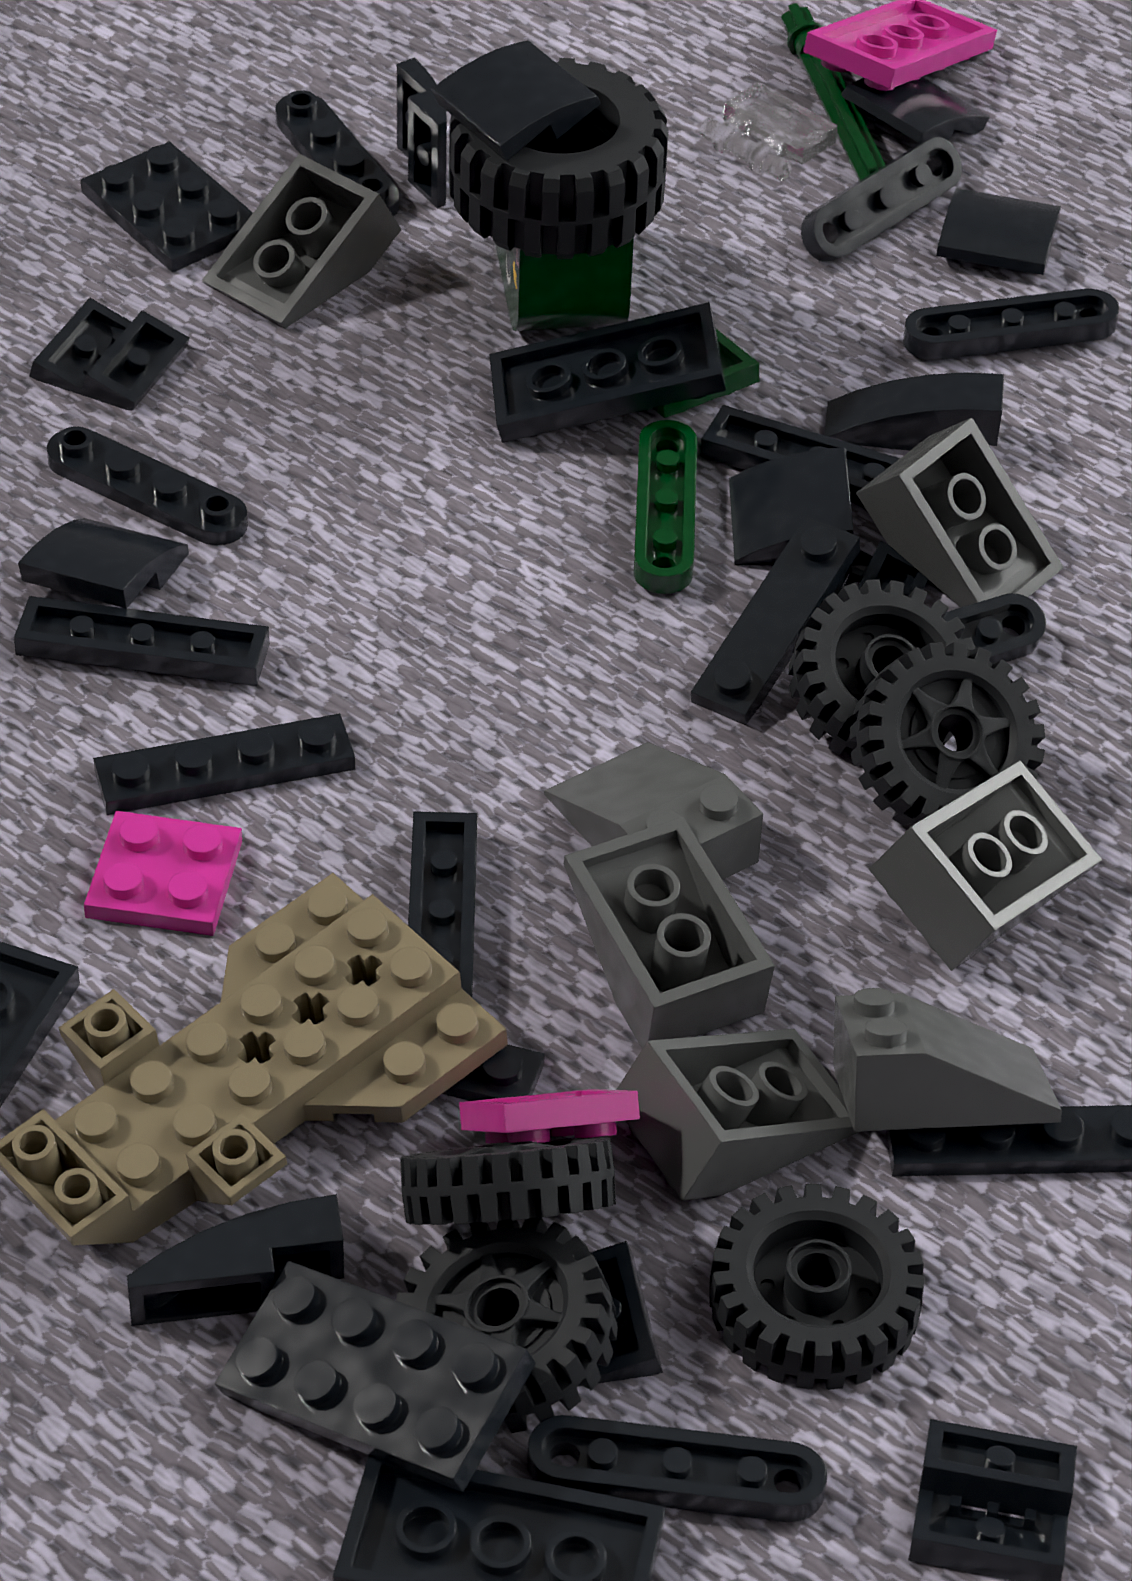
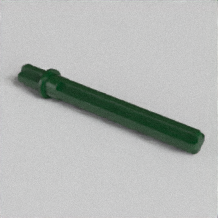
[781,3,886,181]

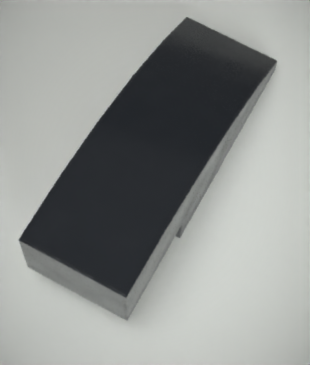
[824,372,1004,451]
[127,1194,344,1326]

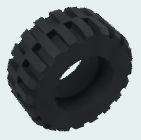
[449,57,669,259]

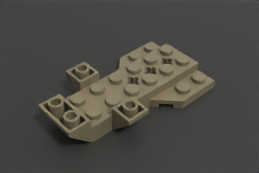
[0,873,508,1245]

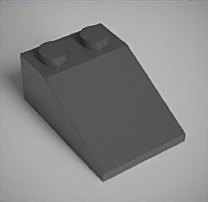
[202,154,402,329]
[856,418,1064,607]
[544,742,763,880]
[869,761,1102,971]
[563,816,775,1049]
[833,988,1062,1131]
[616,1028,861,1201]

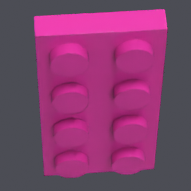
[803,0,997,91]

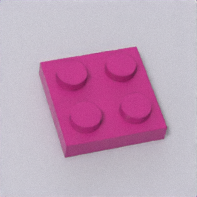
[84,811,242,936]
[459,1089,640,1143]

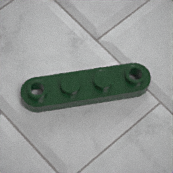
[633,420,697,594]

